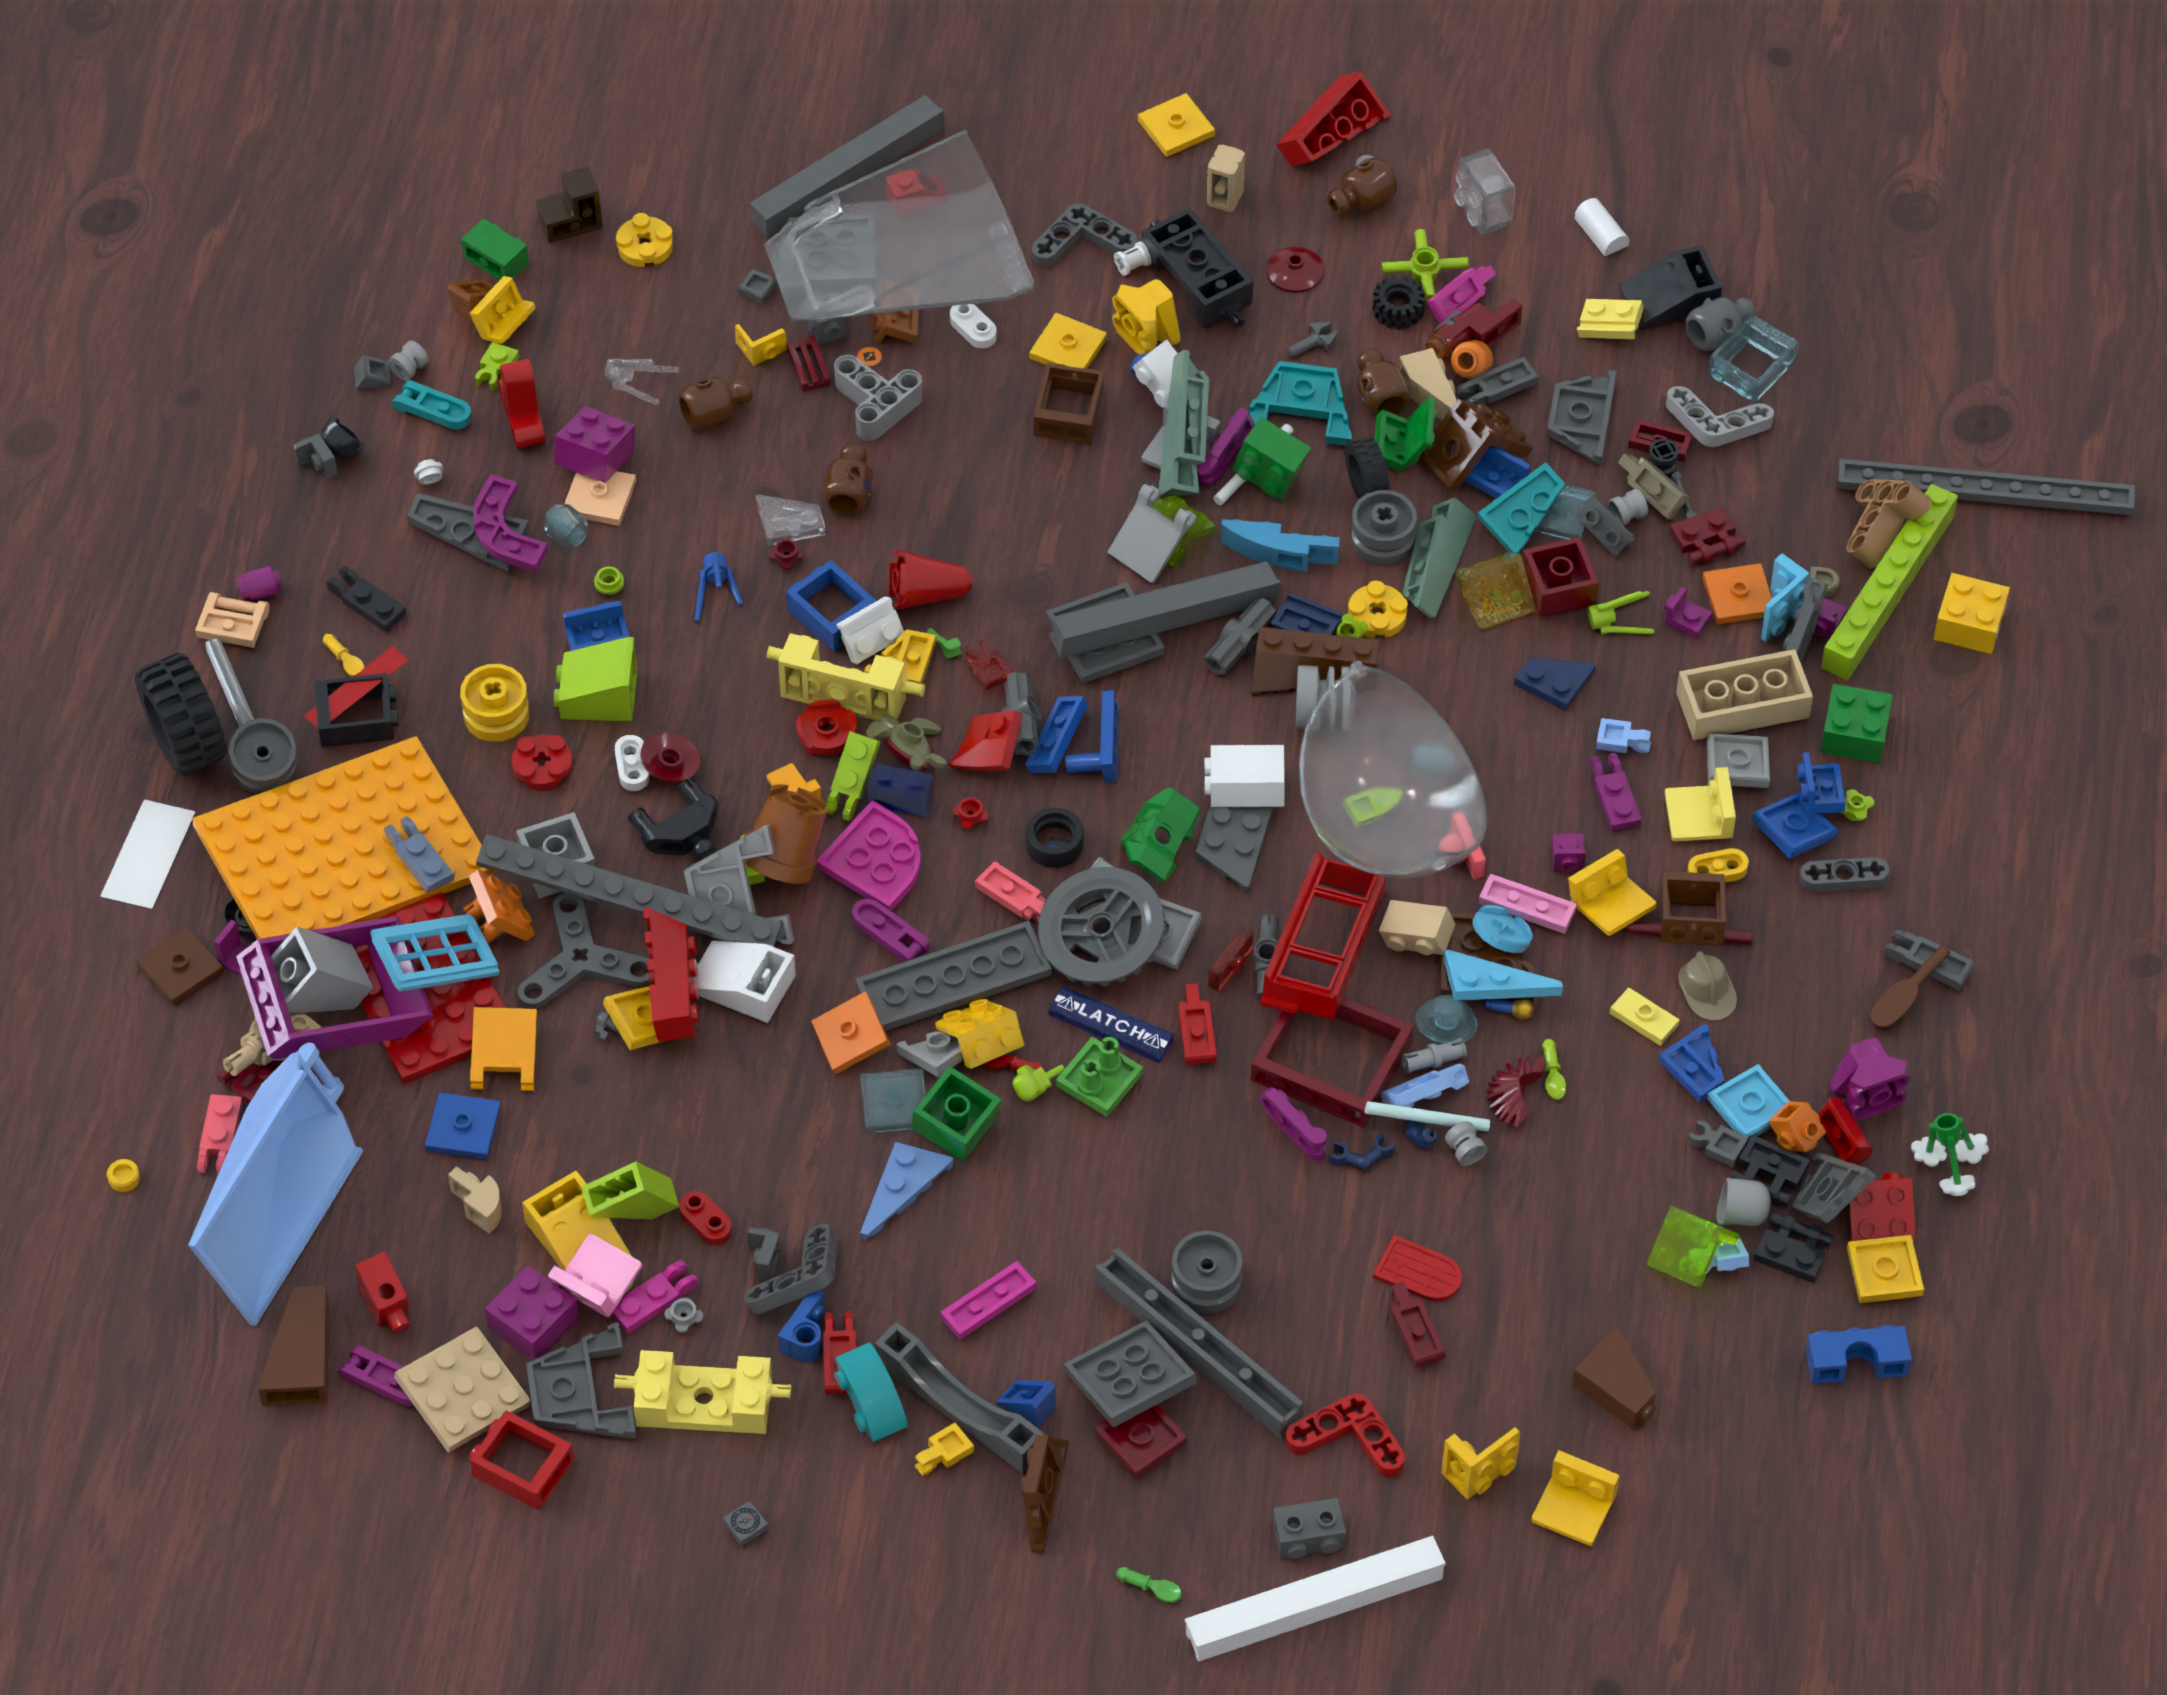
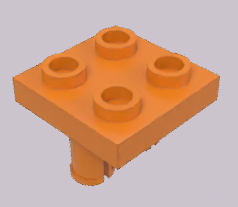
[464,869,535,945]

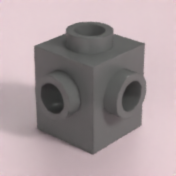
[805,294,849,345]

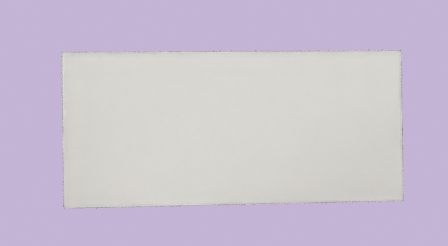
[100,799,195,909]

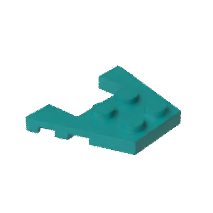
[1248,361,1352,446]

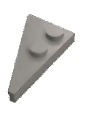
[896,1010,1018,1077]

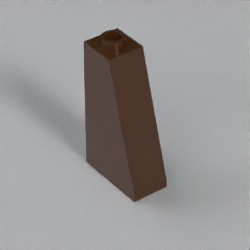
[259,1283,329,1406]

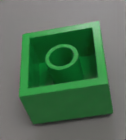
[1232,417,1311,501]
[1820,684,1893,763]
[911,1066,1002,1162]

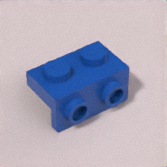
[1464,445,1531,499]
[563,601,630,651]
[1797,752,1846,814]

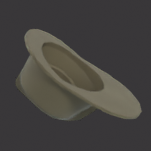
[1678,951,1737,1021]

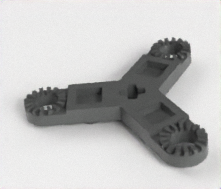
[518,893,650,1010]

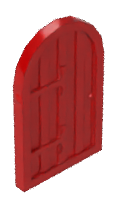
[1373,1235,1462,1301]

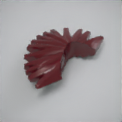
[1487,1056,1544,1128]

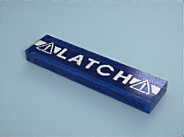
[1048,986,1174,1063]

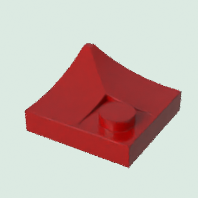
[948,710,1023,772]

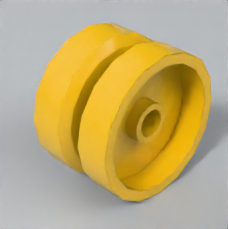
[460,664,529,742]

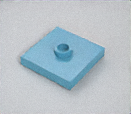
[1707,1064,1790,1139]

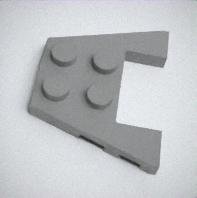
[684,825,794,944]

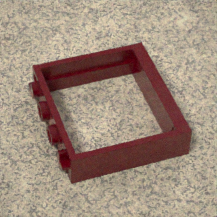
[1251,979,1414,1128]

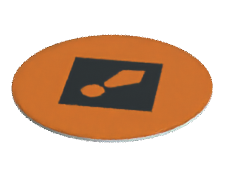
[857,347,882,366]

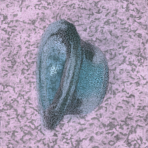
[1415,994,1477,1043]

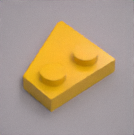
[864,629,936,684]

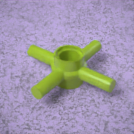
[1382,229,1468,301]

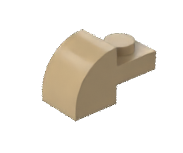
[448,1166,502,1234]

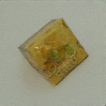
[1455,552,1536,629]

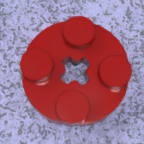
[796,700,857,756]
[511,734,573,791]

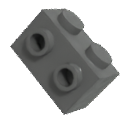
[1272,1498,1346,1559]

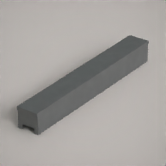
[749,95,945,239]
[1049,561,1281,658]
[1094,1247,1304,1439]

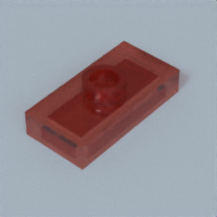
[1208,926,1253,992]

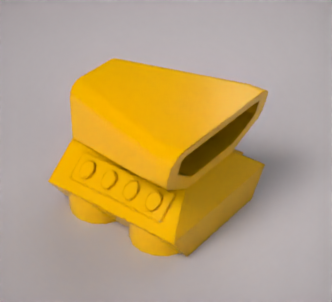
[1112,279,1180,355]

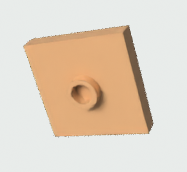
[563,471,636,526]

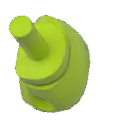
[1012,1064,1065,1102]

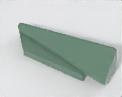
[1158,350,1209,497]
[1402,497,1477,618]

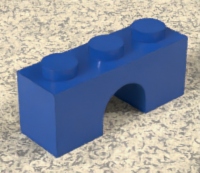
[1805,1325,1912,1384]

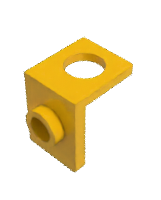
[735,324,787,366]

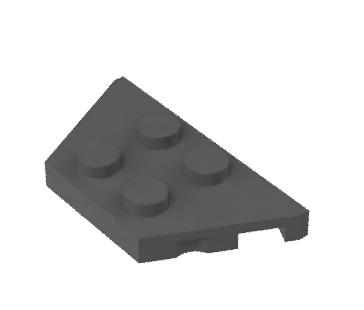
[1547,370,1617,464]
[1196,804,1274,894]
[1792,1152,1876,1224]

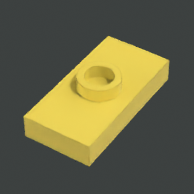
[1610,987,1679,1046]

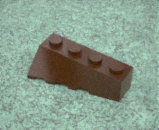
[1252,627,1379,696]

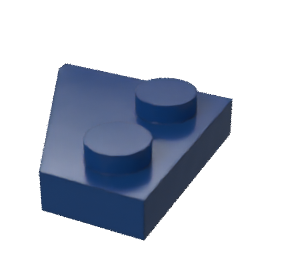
[1658,1023,1724,1103]

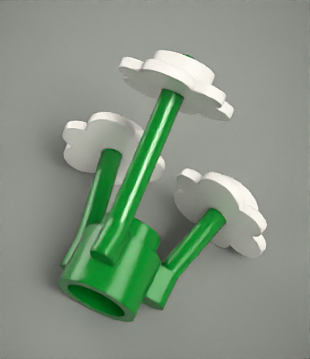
[1911,1113,1989,1196]

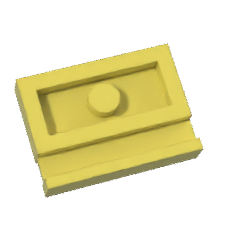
[1577,299,1644,339]

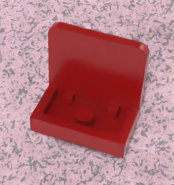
[1849,1172,1916,1241]

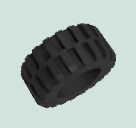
[134,653,227,775]

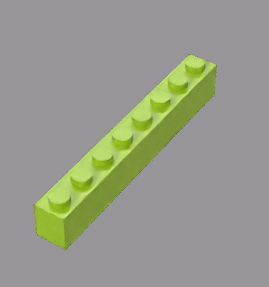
[1821,484,1958,681]

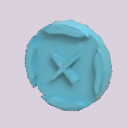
[1472,905,1533,953]

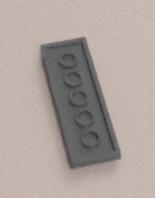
[855,921,1052,1031]

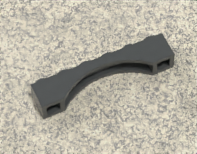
[874,1322,1044,1474]

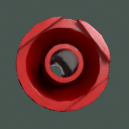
[888,550,973,610]

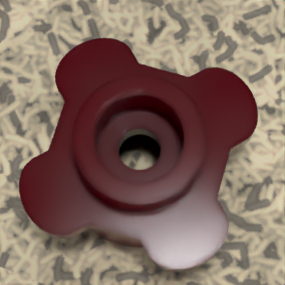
[769,539,804,570]

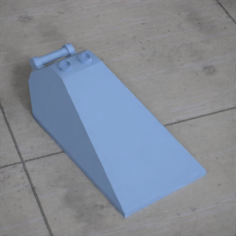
[188,1043,363,1326]

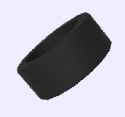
[1026,807,1084,868]

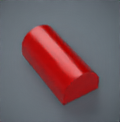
[1818,1098,1873,1165]

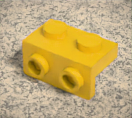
[470,276,536,344]

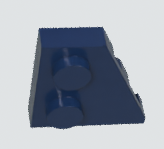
[1514,658,1596,711]

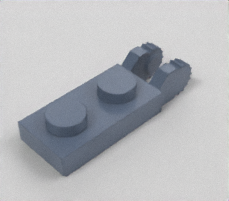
[384,816,454,893]

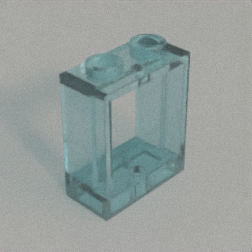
[1708,314,1799,403]

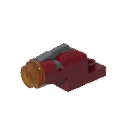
[1425,299,1522,360]

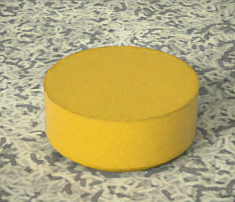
[107,1159,140,1192]

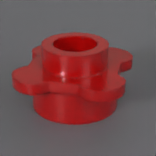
[953,797,989,829]

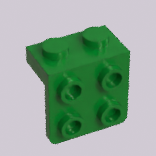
[1374,397,1437,473]

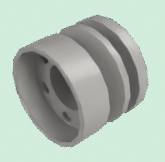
[1296,665,1353,730]

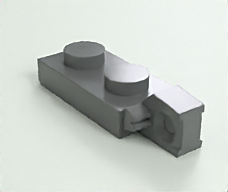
[1783,578,1829,663]

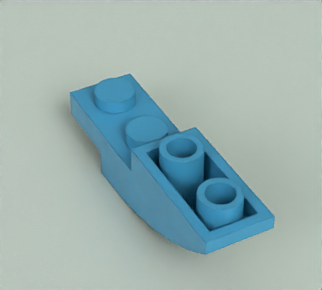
[1221,519,1340,572]

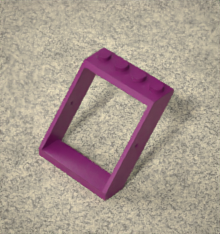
[236,916,433,1059]

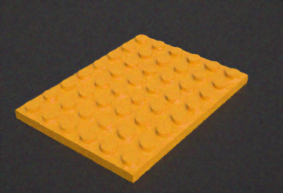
[192,736,495,939]

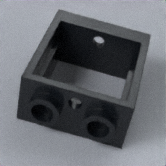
[315,673,399,747]

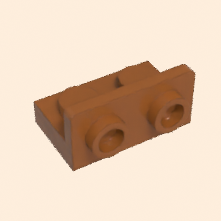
[871,282,919,343]

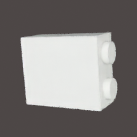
[1205,745,1284,807]

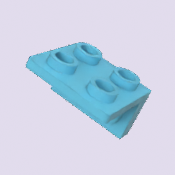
[1761,553,1810,642]

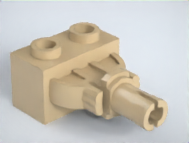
[223,1013,322,1076]

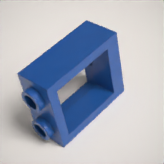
[786,560,876,652]

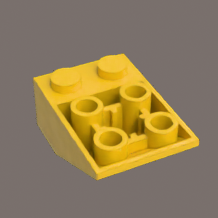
[522,1171,631,1270]

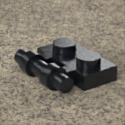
[1730,1135,1810,1207]
[1754,1212,1834,1283]

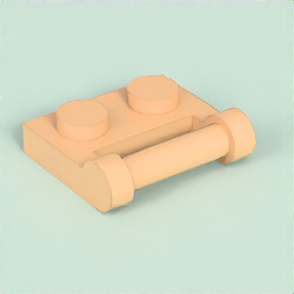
[195,592,269,648]

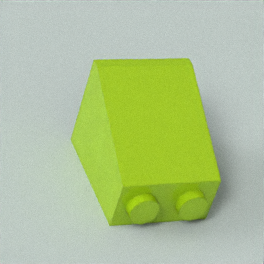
[554,637,638,722]

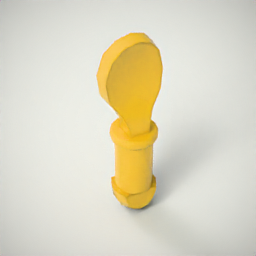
[322,634,365,677]

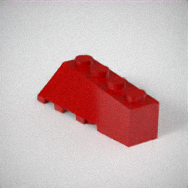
[1276,71,1391,167]
[643,908,700,1042]

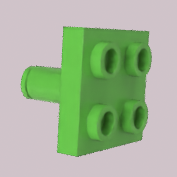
[1056,1037,1144,1117]

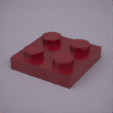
[1095,1405,1187,1479]

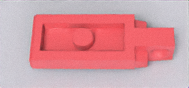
[974,862,1046,923]

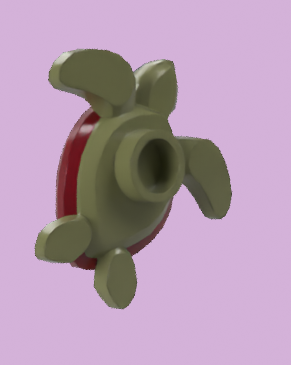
[866,715,947,771]

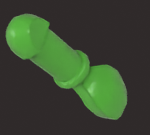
[1116,1567,1182,1603]

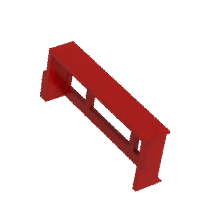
[1260,850,1388,1020]

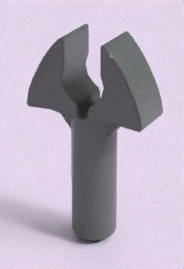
[1287,322,1337,358]

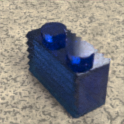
[867,762,934,817]

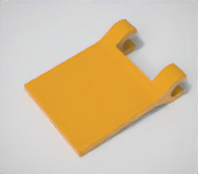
[470,1007,537,1091]

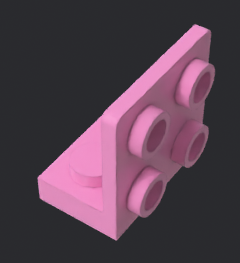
[548,1234,642,1318]

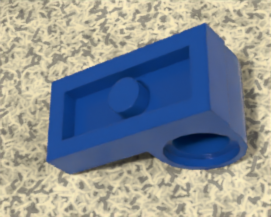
[778,1291,826,1363]

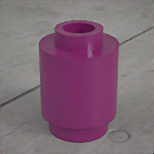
[236,565,283,602]

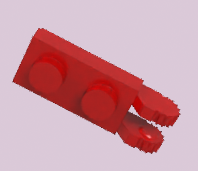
[823,1311,856,1394]

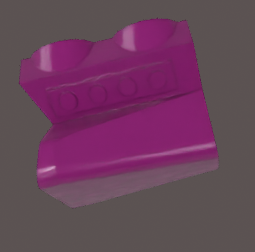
[1829,1038,1910,1122]

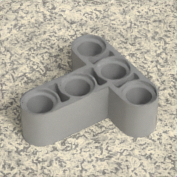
[834,355,923,441]

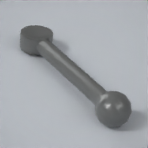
[1670,471,1698,519]

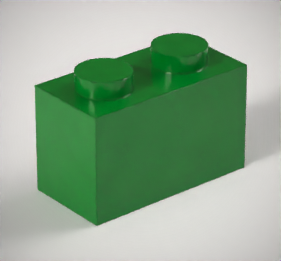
[461,218,529,280]

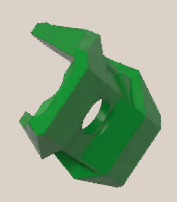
[1120,787,1200,883]

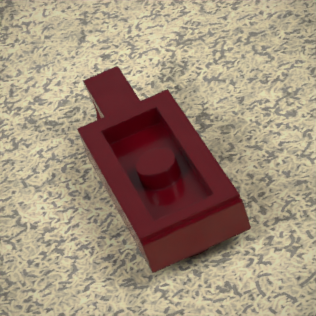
[1390,1282,1446,1368]

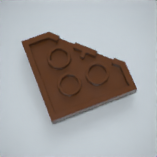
[1440,912,1535,1001]

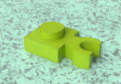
[475,342,519,391]

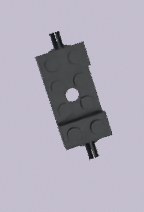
[1142,207,1253,329]

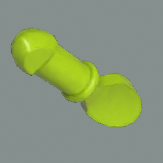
[1542,1039,1566,1100]

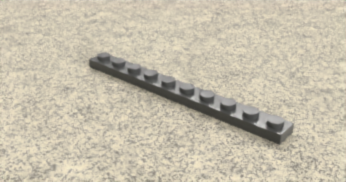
[1837,459,2135,515]
[476,834,781,947]

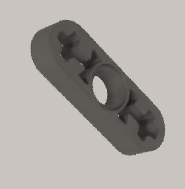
[1799,857,1889,892]

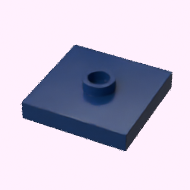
[1751,792,1838,859]
[425,1093,501,1160]

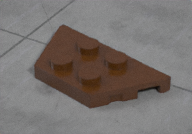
[1021,1434,1069,1553]

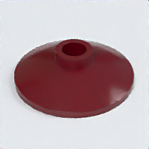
[1266,247,1324,293]
[640,732,701,783]

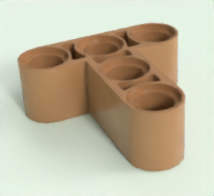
[1846,479,1931,569]

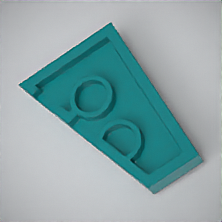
[1477,462,1565,560]

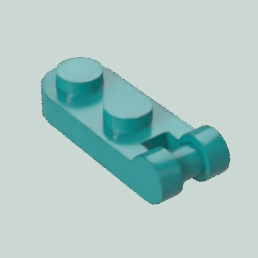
[392,380,472,430]

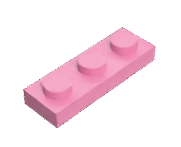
[1478,874,1577,934]

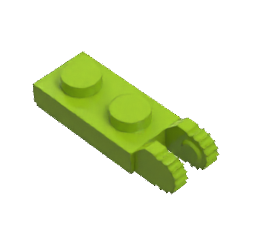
[825,731,880,821]

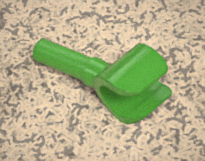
[927,628,962,659]

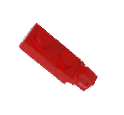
[1178,983,1217,1065]

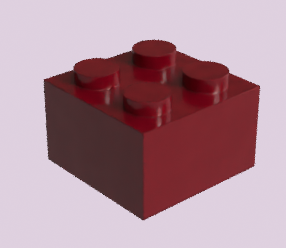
[1521,537,1599,617]

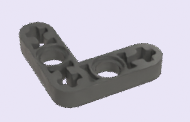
[1032,204,1137,267]
[744,1224,837,1314]

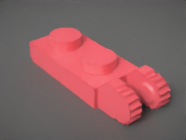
[197,1094,243,1174]

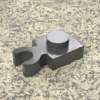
[1689,1120,1749,1168]

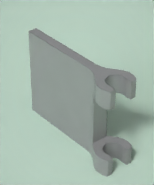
[1107,484,1197,584]

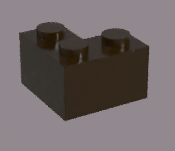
[536,166,603,243]

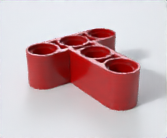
[498,359,546,449]

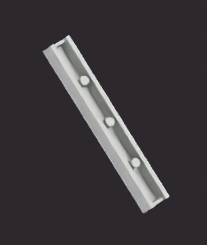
[1185,1536,1446,1662]

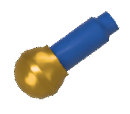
[1485,998,1534,1020]

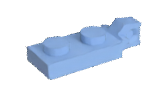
[1381,1063,1469,1108]

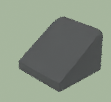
[354,355,391,389]

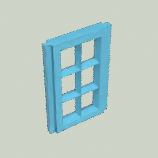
[370,914,500,992]

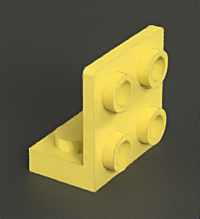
[1664,767,1736,842]

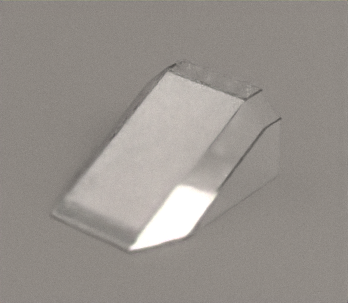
[765,129,1037,322]

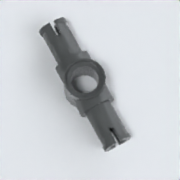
[1253,915,1279,1001]

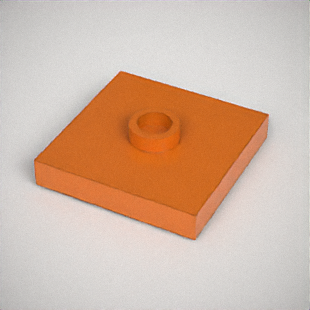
[1702,563,1772,625]
[811,991,891,1074]

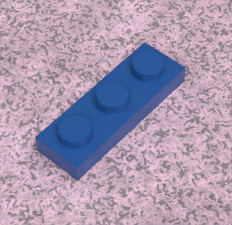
[1025,696,1088,773]

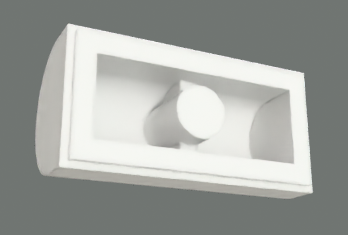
[1574,198,1629,256]

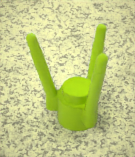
[1588,591,1655,635]

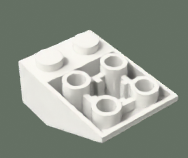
[693,941,796,1023]

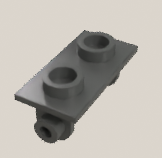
[1575,495,1635,557]

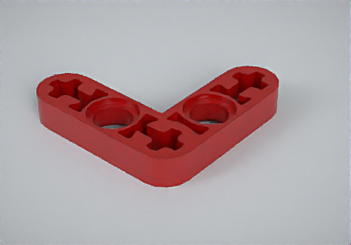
[1285,1394,1405,1477]

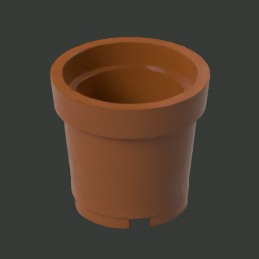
[744,784,828,884]

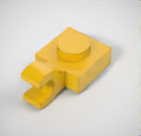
[915,1423,974,1476]

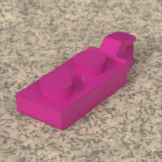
[1426,265,1496,324]

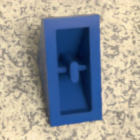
[996,1380,1056,1429]

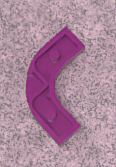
[473,474,548,572]

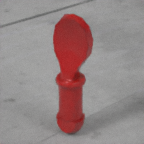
[983,1054,1044,1071]

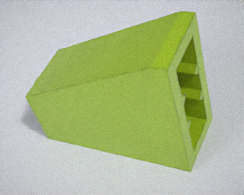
[581,1161,679,1220]

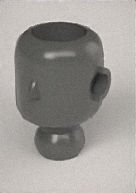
[1686,297,1756,352]

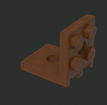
[1420,399,1533,491]

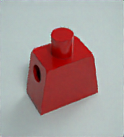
[356,1251,411,1334]

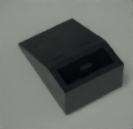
[1619,245,1722,329]

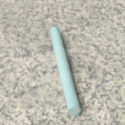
[1365,1101,1490,1132]

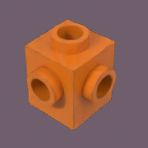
[1768,1101,1826,1152]

